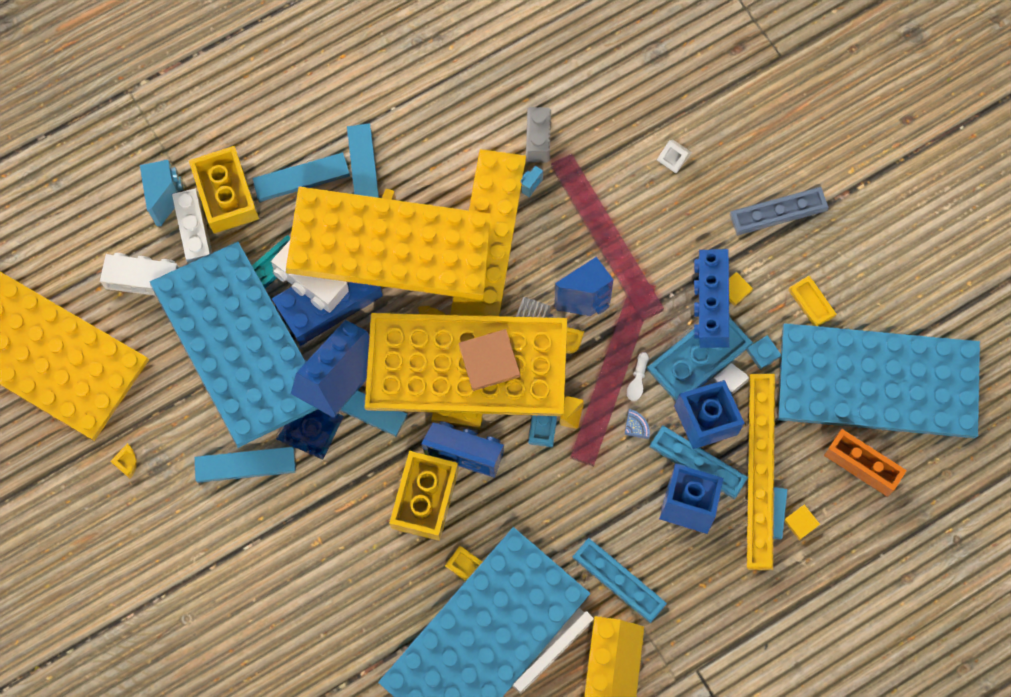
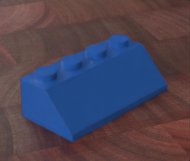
[291,320,370,418]

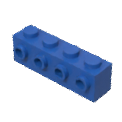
[694,249,730,348]

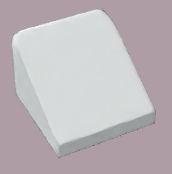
[657,140,692,173]
[713,363,749,395]

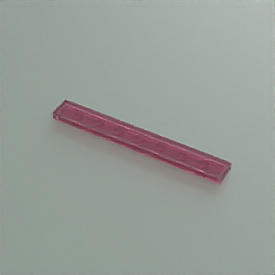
[551,154,664,322]
[570,279,656,467]

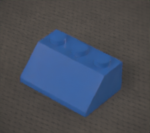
[554,257,614,316]
[422,421,504,478]

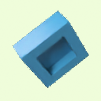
[521,166,543,198]
[746,335,781,370]

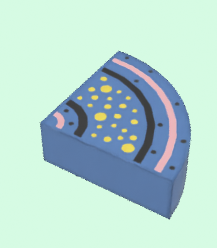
[624,409,650,439]

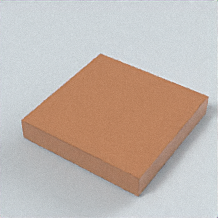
[458,329,520,391]

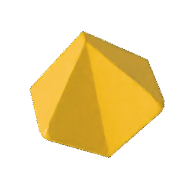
[560,396,584,429]

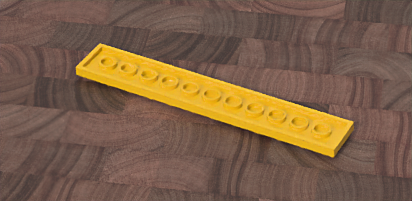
[432,149,526,430]

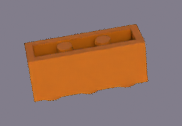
[824,429,907,497]

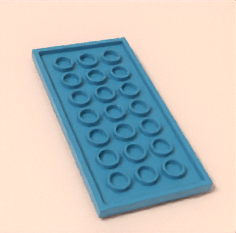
[149,242,317,448]
[777,323,980,438]
[378,527,591,697]

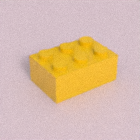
[189,146,259,234]
[389,451,459,541]

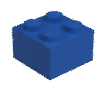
[674,380,745,449]

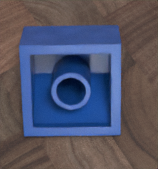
[659,463,724,534]

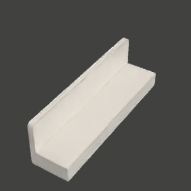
[513,608,594,694]

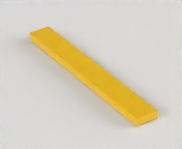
[747,374,775,570]

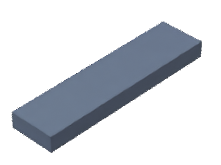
[730,187,829,236]

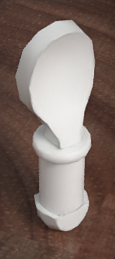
[627,352,649,401]

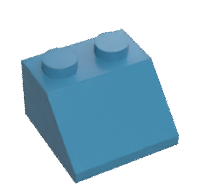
[140,160,184,226]

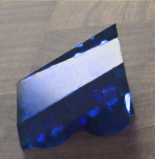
[276,409,344,460]

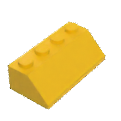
[584,616,644,697]

